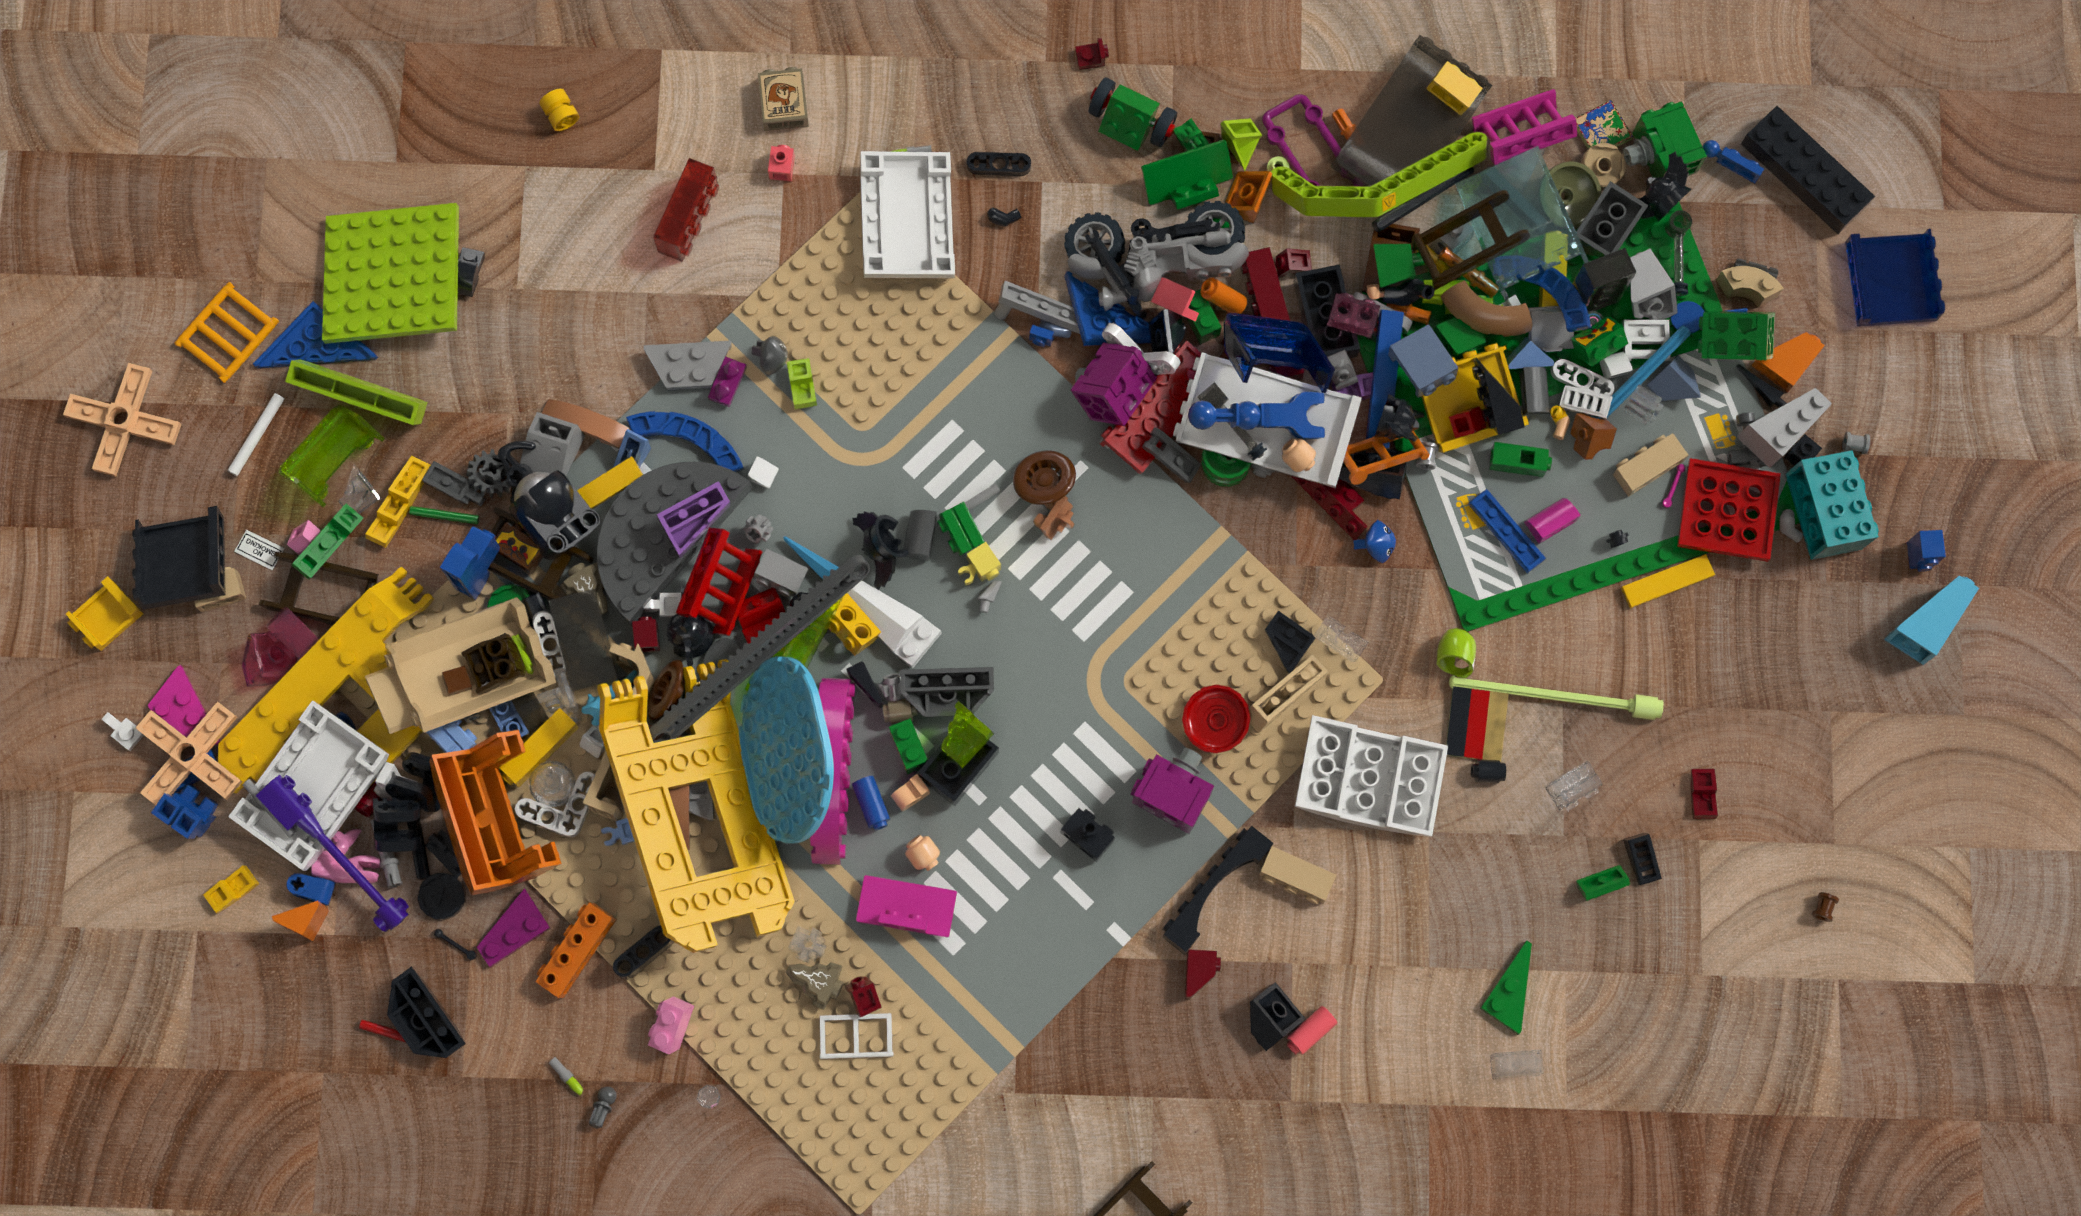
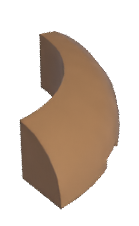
[1441,280,1532,337]

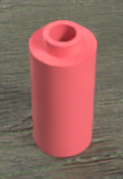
[1286,1006,1338,1055]

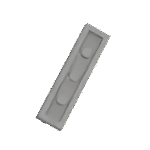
[994,281,1080,334]

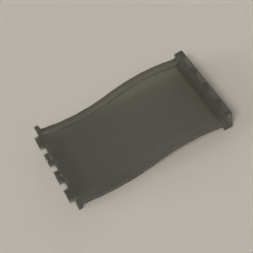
[1330,35,1493,187]

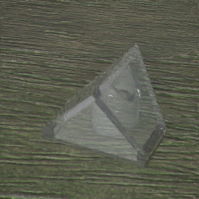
[338,464,381,514]

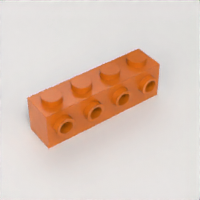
[535,902,617,998]

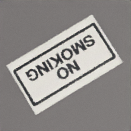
[234,530,285,570]

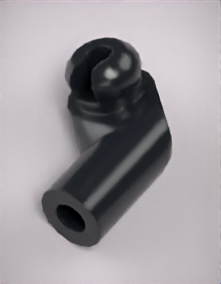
[987,208,1022,227]

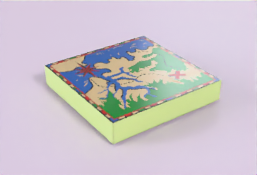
[1576,100,1633,149]

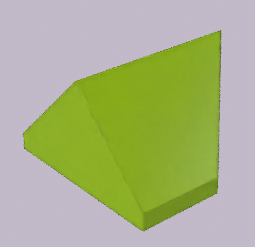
[1220,118,1262,171]

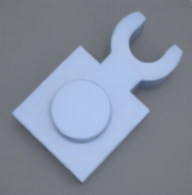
[601,818,635,846]

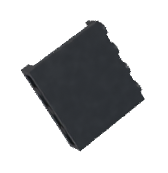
[132,506,226,610]

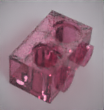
[1327,293,1380,338]

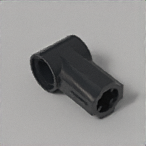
[521,592,559,637]

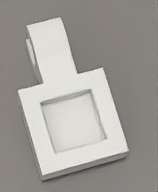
[643,593,681,618]
[102,712,144,751]

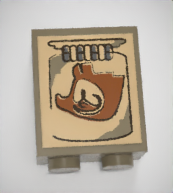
[758,67,809,131]

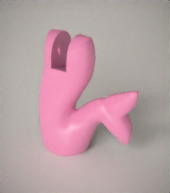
[311,829,380,883]

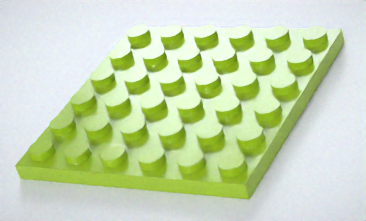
[322,203,459,344]

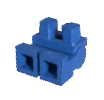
[151,785,218,839]

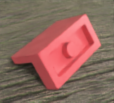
[1151,277,1199,322]

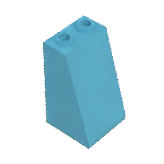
[1884,575,1979,665]

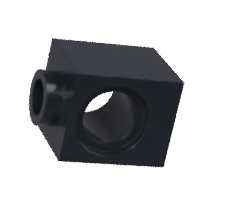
[1784,434,1822,466]

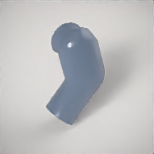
[1039,319,1071,338]

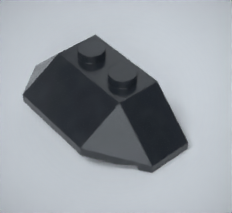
[387,966,466,1058]

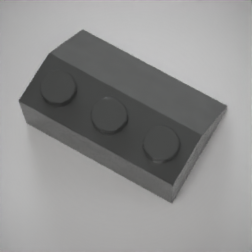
[1569,181,1648,260]

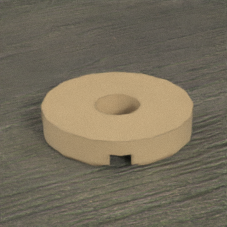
[1581,143,1626,188]

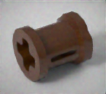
[1812,892,1839,922]

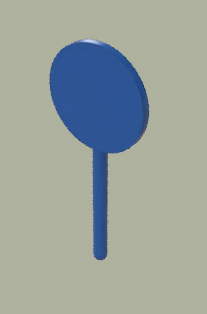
[1671,301,1748,333]

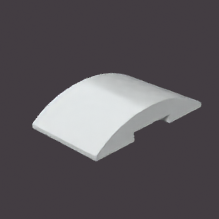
[1295,715,1448,837]

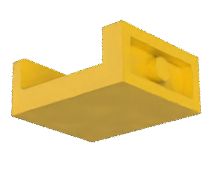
[66,576,144,651]

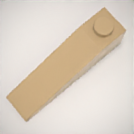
[1249,655,1328,734]

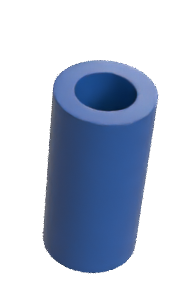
[852,776,890,831]

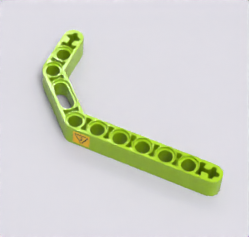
[1271,132,1487,217]

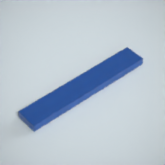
[1366,309,1404,448]

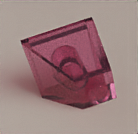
[241,631,298,687]

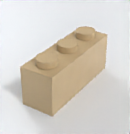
[1613,433,1689,497]
[1259,846,1337,905]

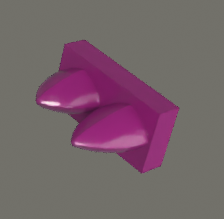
[708,356,747,408]

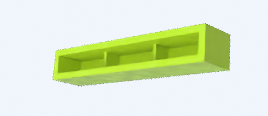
[285,359,428,425]

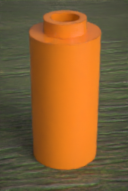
[1200,277,1247,316]

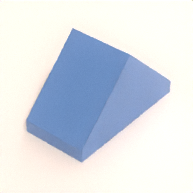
[1506,337,1554,369]
[613,429,651,468]

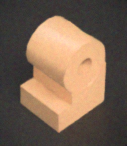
[891,774,930,811]

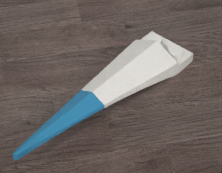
[783,536,942,668]

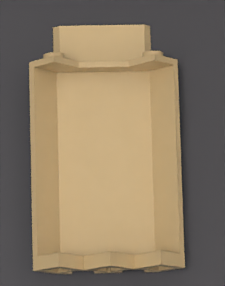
[364,598,556,734]

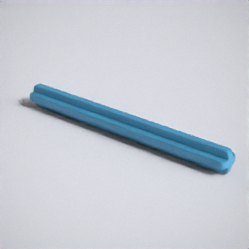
[1591,326,1691,418]

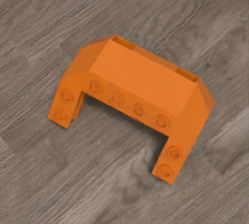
[430,730,561,895]

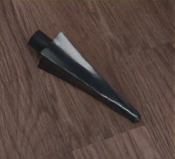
[1736,364,1787,408]

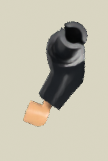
[1367,278,1435,306]

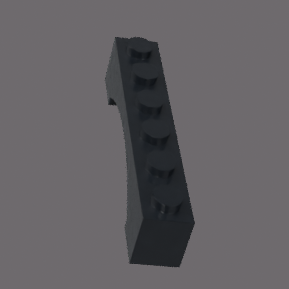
[1162,826,1274,955]

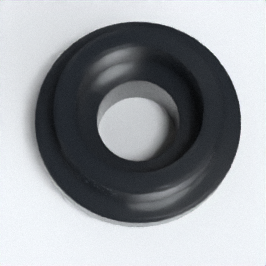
[1606,529,1629,548]

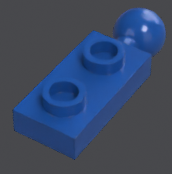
[1702,140,1764,184]

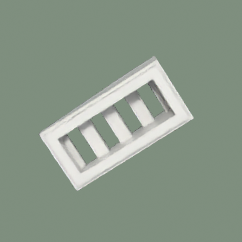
[1559,385,1613,419]

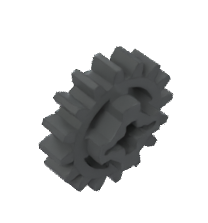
[466,449,513,498]

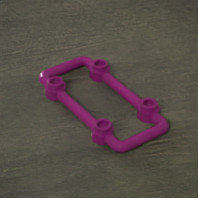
[1262,94,1363,187]

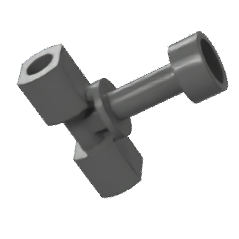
[1727,412,1764,466]

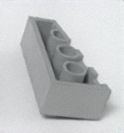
[1736,388,1832,468]

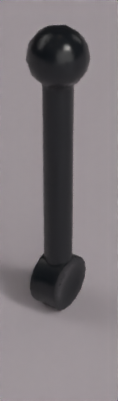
[434,929,477,960]

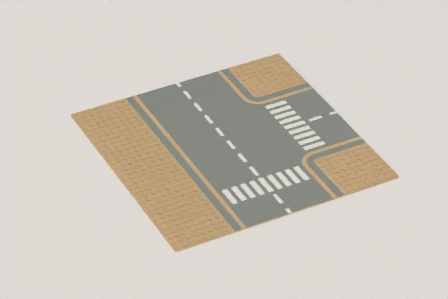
[339,191,1383,1215]

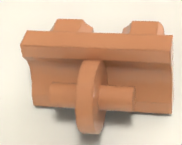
[1033,496,1075,540]

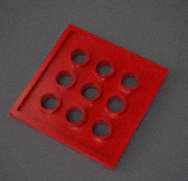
[1677,458,1781,562]

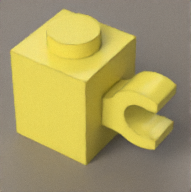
[958,542,1001,585]

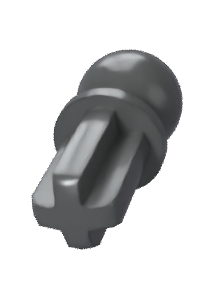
[589,1086,617,1129]

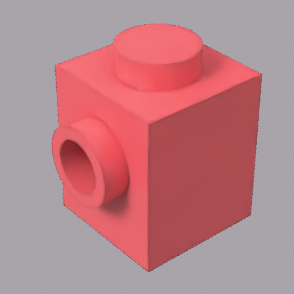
[768,145,795,182]

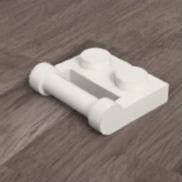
[1622,320,1670,361]

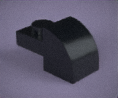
[458,247,485,297]

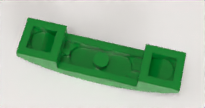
[291,504,363,580]

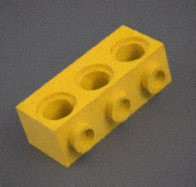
[820,593,881,656]

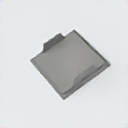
[1528,306,1574,352]

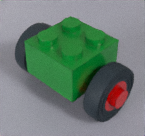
[1088,77,1177,151]

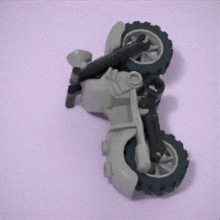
[1064,201,1249,319]

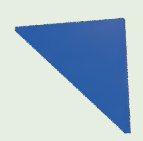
[1064,271,1151,346]
[253,301,378,368]

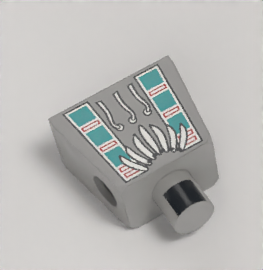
[1430,223,1474,255]

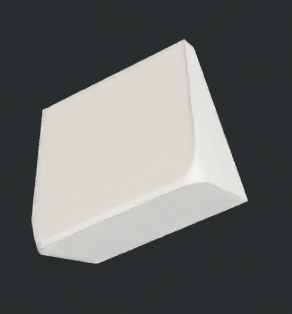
[747,456,779,489]
[580,725,605,758]

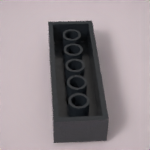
[1741,106,1875,235]

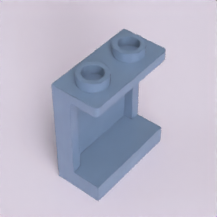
[1388,324,1458,398]

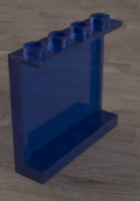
[1845,229,1945,327]

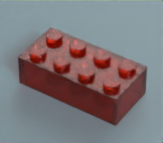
[653,158,719,262]

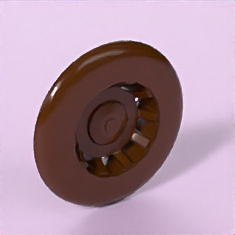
[1013,450,1076,505]
[647,660,685,720]

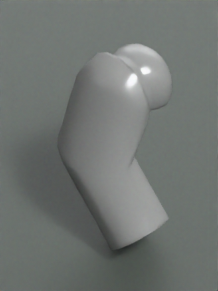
[1780,509,1803,543]

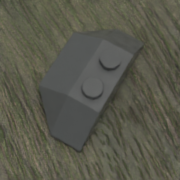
[900,667,994,718]

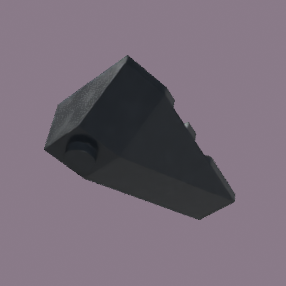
[1339,449,1408,499]

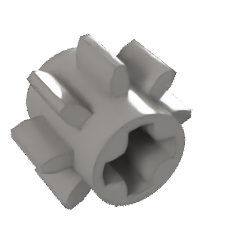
[743,514,774,544]
[878,674,904,701]

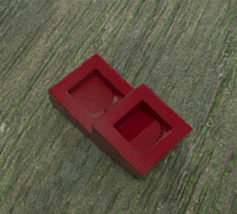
[1691,769,1718,819]

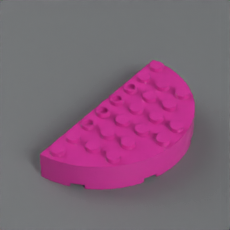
[810,678,855,865]

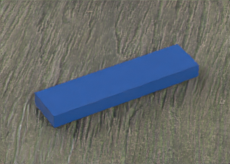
[1468,489,1546,574]

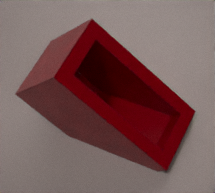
[1185,949,1221,1000]

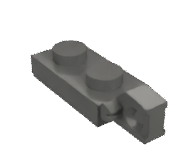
[422,461,486,506]

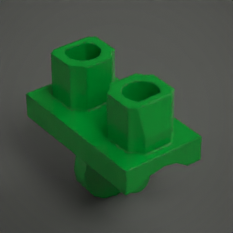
[1173,118,1209,151]

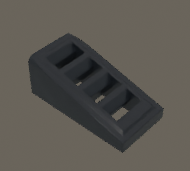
[846,661,883,708]
[1623,833,1662,885]

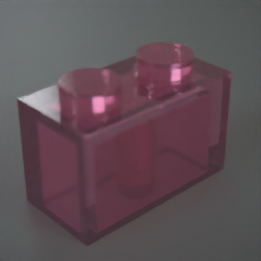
[265,607,319,660]

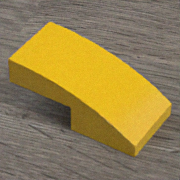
[203,865,259,913]

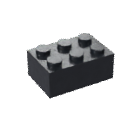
[918,719,999,806]

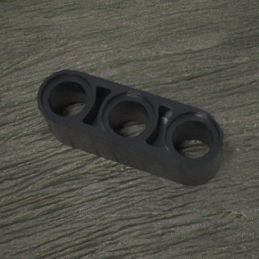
[613,925,674,980]

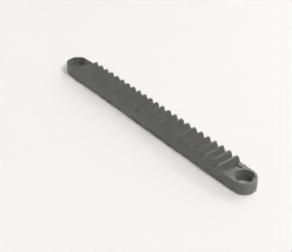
[649,555,870,743]

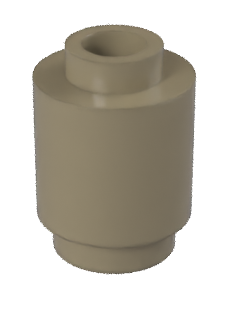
[883,699,918,724]

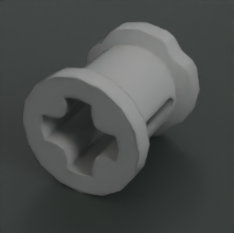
[1842,431,1870,455]
[1415,442,1439,470]

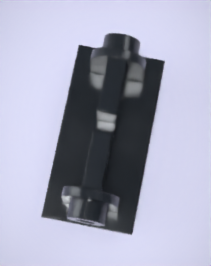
[425,829,462,878]

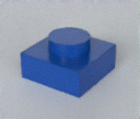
[1029,325,1054,347]

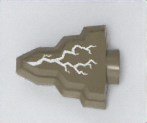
[560,562,608,616]
[786,962,844,1010]

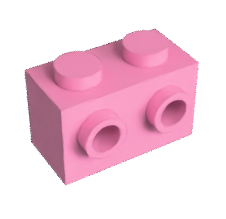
[648,996,694,1054]

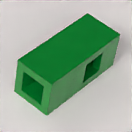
[1489,442,1552,477]

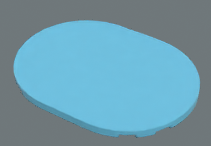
[739,657,834,844]

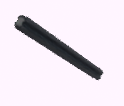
[1372,167,1474,232]

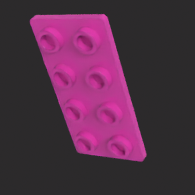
[856,875,957,938]

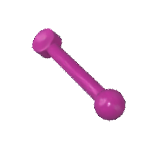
[1662,464,1685,508]

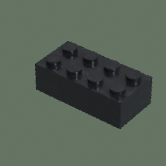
[1293,264,1360,359]

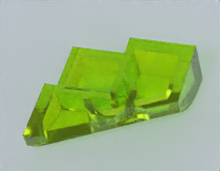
[941,701,994,768]

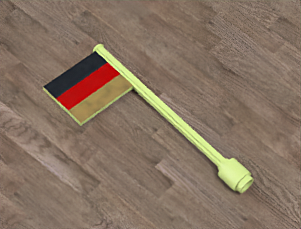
[1446,675,1664,762]

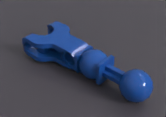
[1188,392,1325,440]

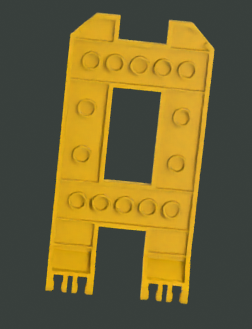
[218,567,434,794]
[597,659,795,953]

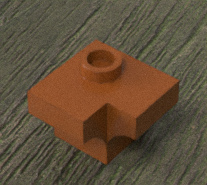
[1570,413,1617,460]

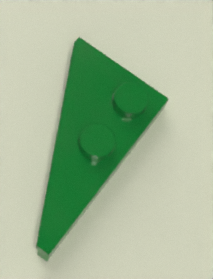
[1480,941,1532,1035]

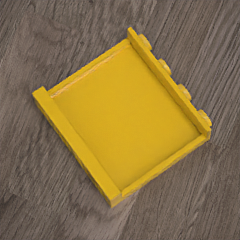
[1421,343,1529,453]

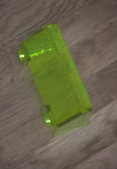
[279,405,385,508]

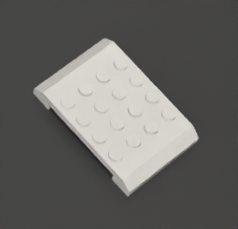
[860,151,955,278]
[228,700,389,871]

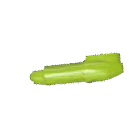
[511,634,534,674]

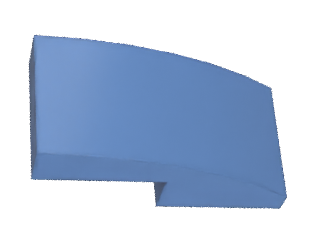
[489,700,529,737]

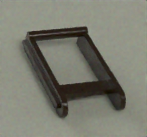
[1411,190,1530,290]
[487,507,594,608]
[259,552,379,625]
[1094,1161,1193,1216]

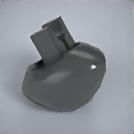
[752,336,788,375]

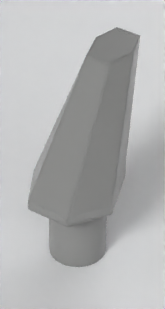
[977,581,1002,613]

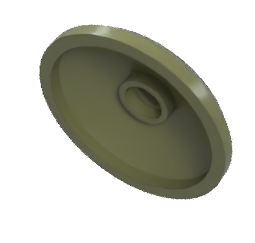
[1539,161,1602,229]

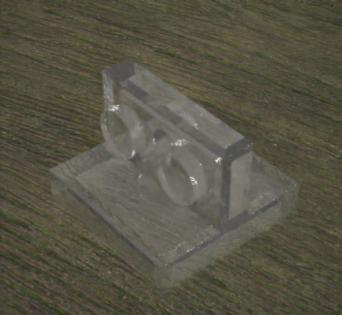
[537,667,583,722]

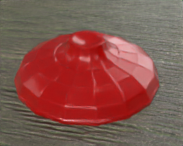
[1182,685,1251,753]

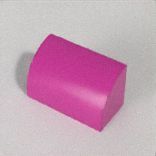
[1524,498,1581,544]

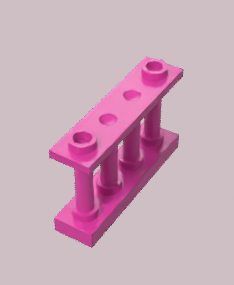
[1472,89,1577,165]

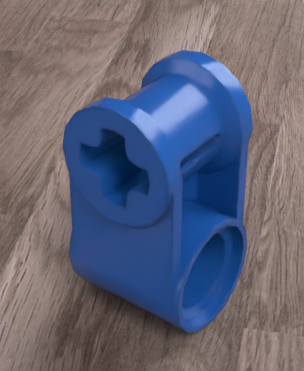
[287,873,336,906]

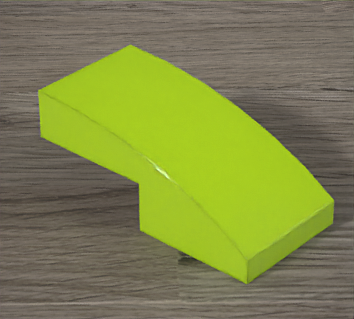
[787,358,817,409]

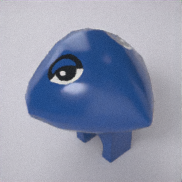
[1353,520,1396,563]

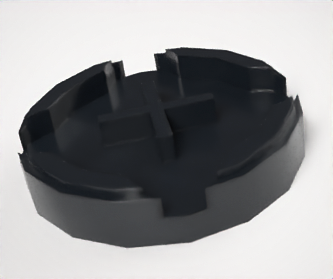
[417,873,466,920]

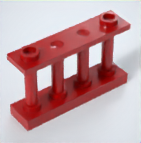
[675,527,763,636]

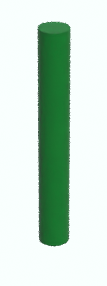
[409,506,479,525]

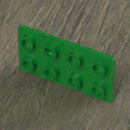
[1141,140,1233,210]

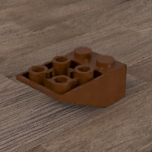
[1362,224,1420,293]

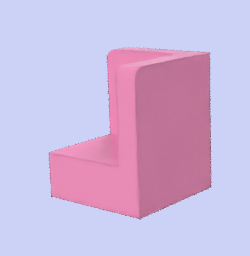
[287,520,321,555]

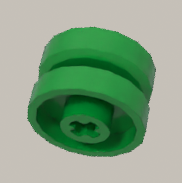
[1201,449,1252,487]

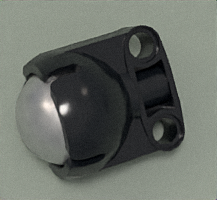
[509,470,600,560]

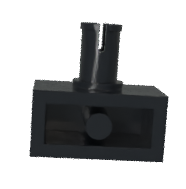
[1060,808,1115,863]

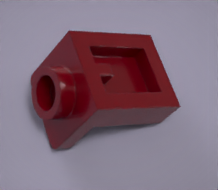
[1075,38,1109,70]
[1275,248,1312,277]
[845,976,882,1017]

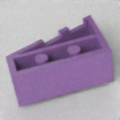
[657,481,730,558]

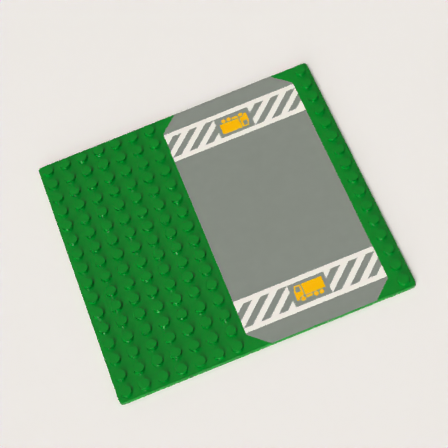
[1348,202,1800,632]

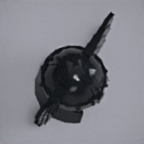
[1638,151,1692,222]
[1374,394,1425,442]
[852,511,909,590]
[667,586,714,666]

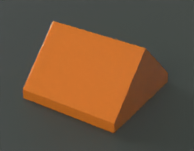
[1225,171,1272,224]
[272,900,329,941]

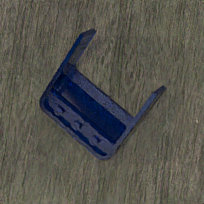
[1223,313,1335,393]

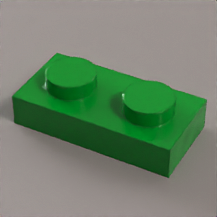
[1576,865,1630,901]

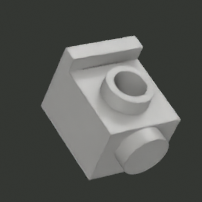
[1326,350,1358,390]

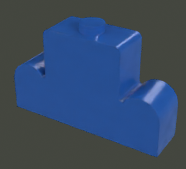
[440,526,500,600]

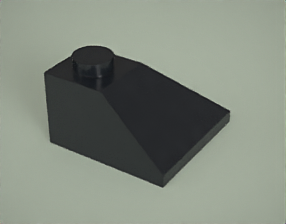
[1148,309,1186,353]
[1250,982,1306,1051]

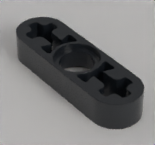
[967,152,1031,176]

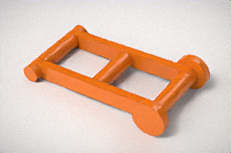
[1343,431,1430,485]

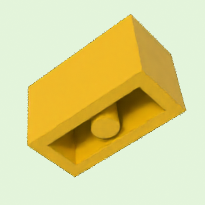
[1426,61,1483,115]

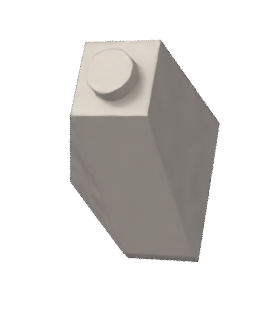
[1630,249,1678,320]

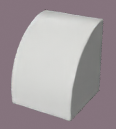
[1600,352,1633,379]

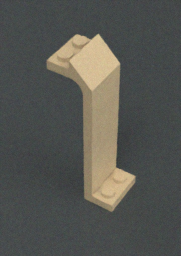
[583,642,655,822]

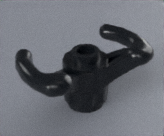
[498,441,536,504]

